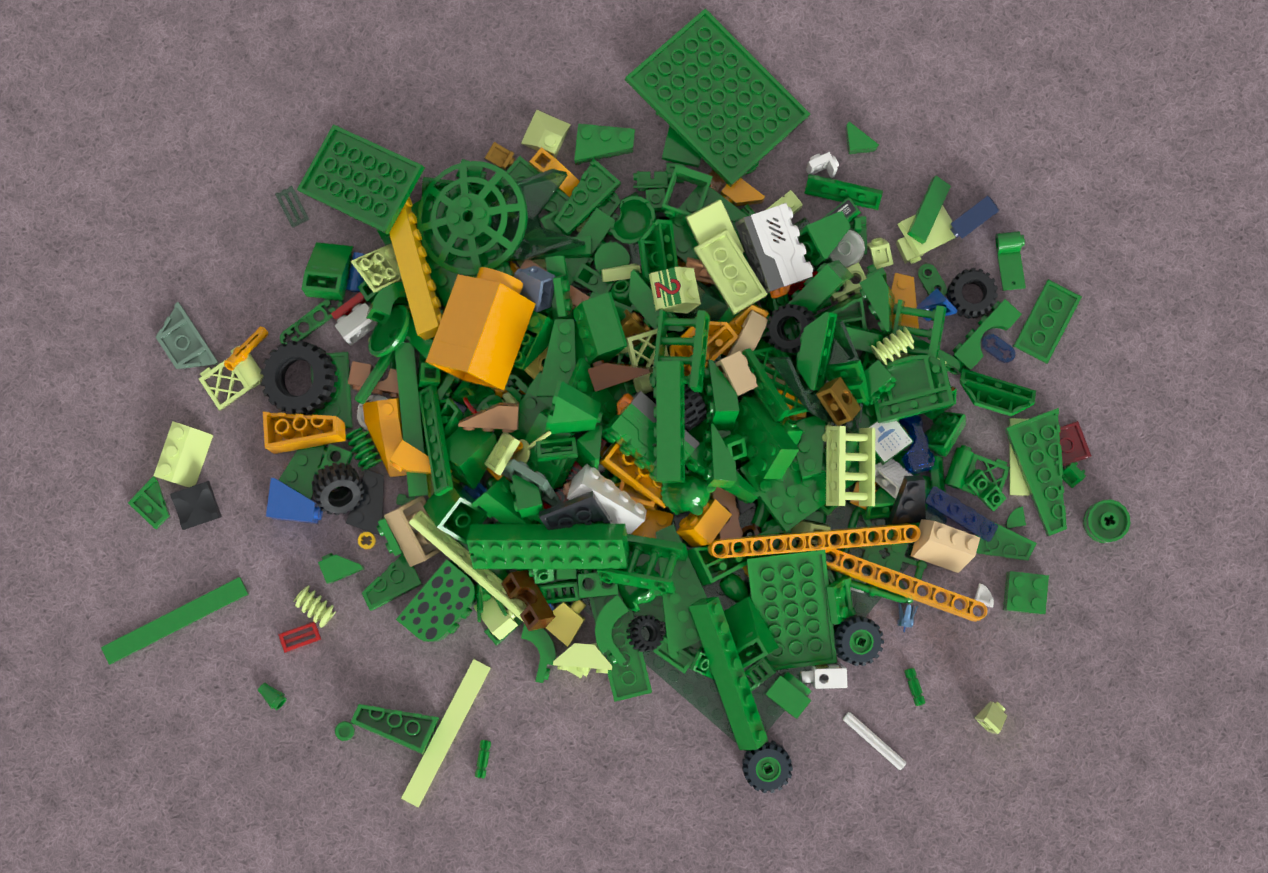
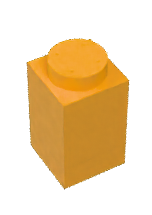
[426,267,536,391]

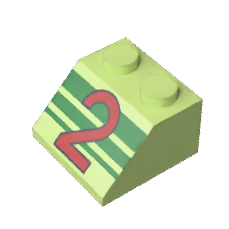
[649,267,701,313]

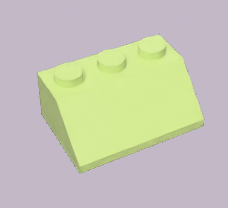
[154,421,213,488]

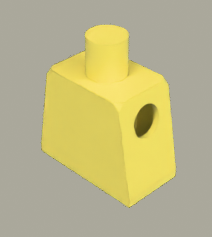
[546,600,586,647]

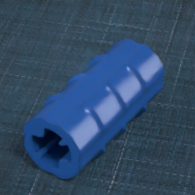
[346,252,365,293]

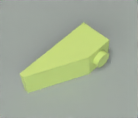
[975,701,1007,734]

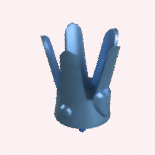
[897,603,918,632]

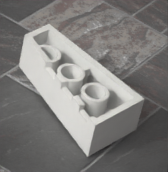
[567,464,647,534]

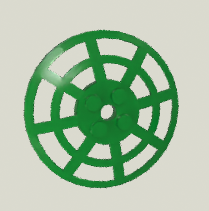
[417,161,528,276]

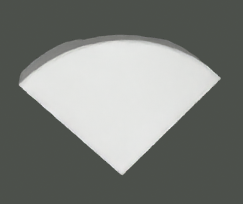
[974,583,994,608]

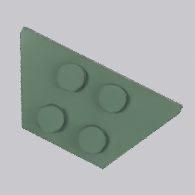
[156,302,219,369]
[501,459,561,507]

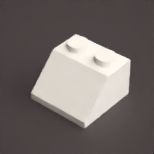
[335,303,377,346]

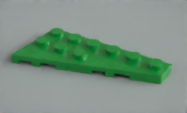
[1005,408,1067,536]

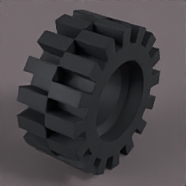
[626,615,664,652]

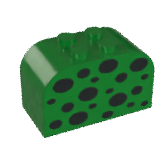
[396,559,476,642]

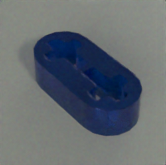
[982,334,1016,363]

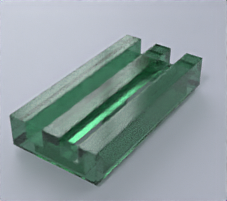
[275,186,310,228]

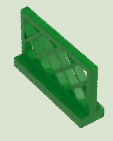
[742,346,816,423]

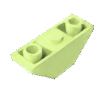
[553,643,613,674]

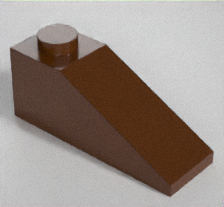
[588,360,653,392]

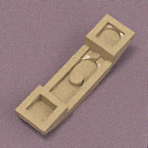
[726,310,768,357]

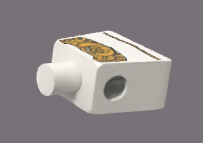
[800,662,847,689]

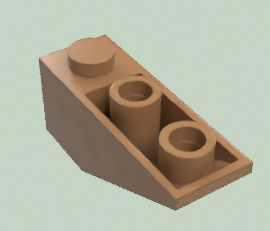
[458,402,520,433]

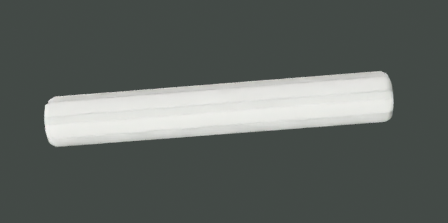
[843,712,906,770]

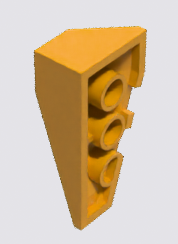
[363,398,407,477]
[599,442,666,508]

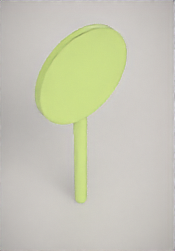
[512,431,551,463]

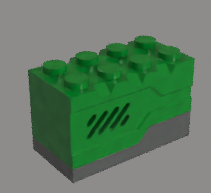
[602,391,700,482]

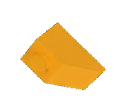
[721,178,765,206]

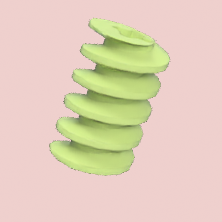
[871,326,914,365]
[293,585,336,628]

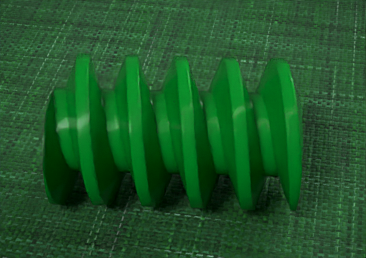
[346,427,382,471]

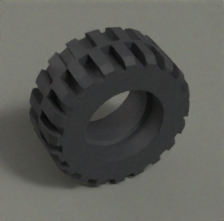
[260,341,338,415]

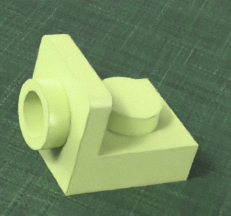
[867,238,894,269]

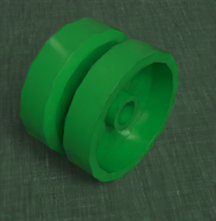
[1083,500,1131,543]

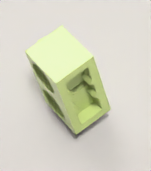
[831,262,867,303]

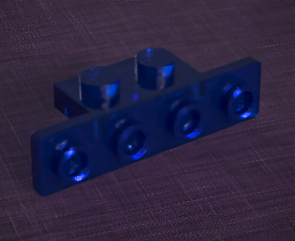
[925,486,998,542]

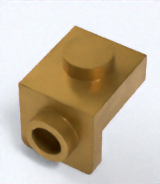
[484,142,515,170]

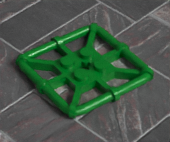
[834,506,928,604]

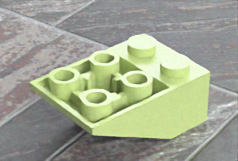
[351,244,403,292]

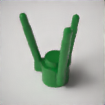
[475,583,507,622]

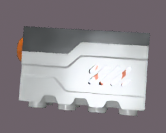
[735,203,813,299]

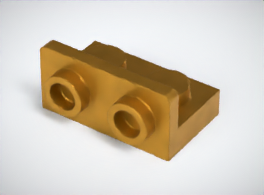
[621,309,655,346]

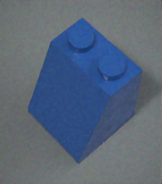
[266,478,323,524]

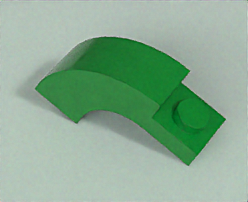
[521,624,556,683]

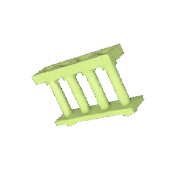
[826,426,876,506]

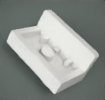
[806,152,839,178]

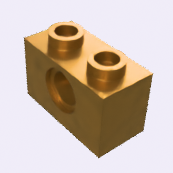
[816,377,861,426]

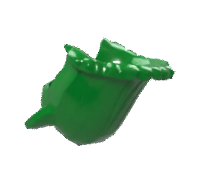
[661,469,717,515]
[618,561,663,612]

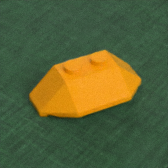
[670,321,739,376]

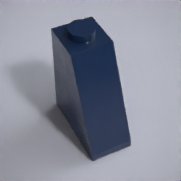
[950,195,1000,239]

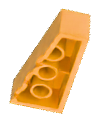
[263,412,346,454]

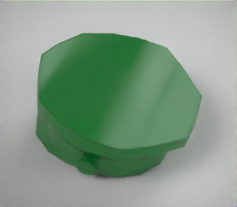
[594,242,630,276]

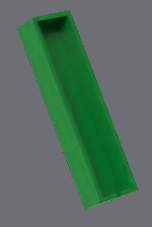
[466,524,630,569]

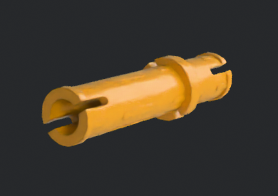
[224,326,268,371]

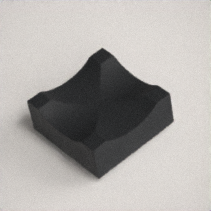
[170,481,222,530]

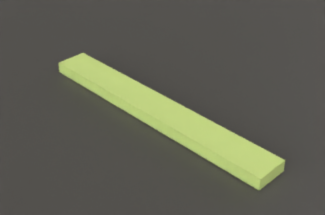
[409,510,527,621]
[401,659,491,807]

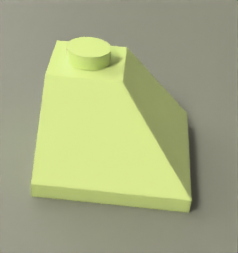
[521,110,571,158]

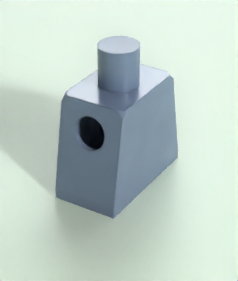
[514,266,556,312]

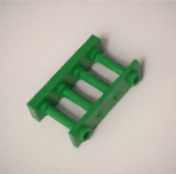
[884,299,947,366]
[649,310,710,393]
[597,534,688,593]

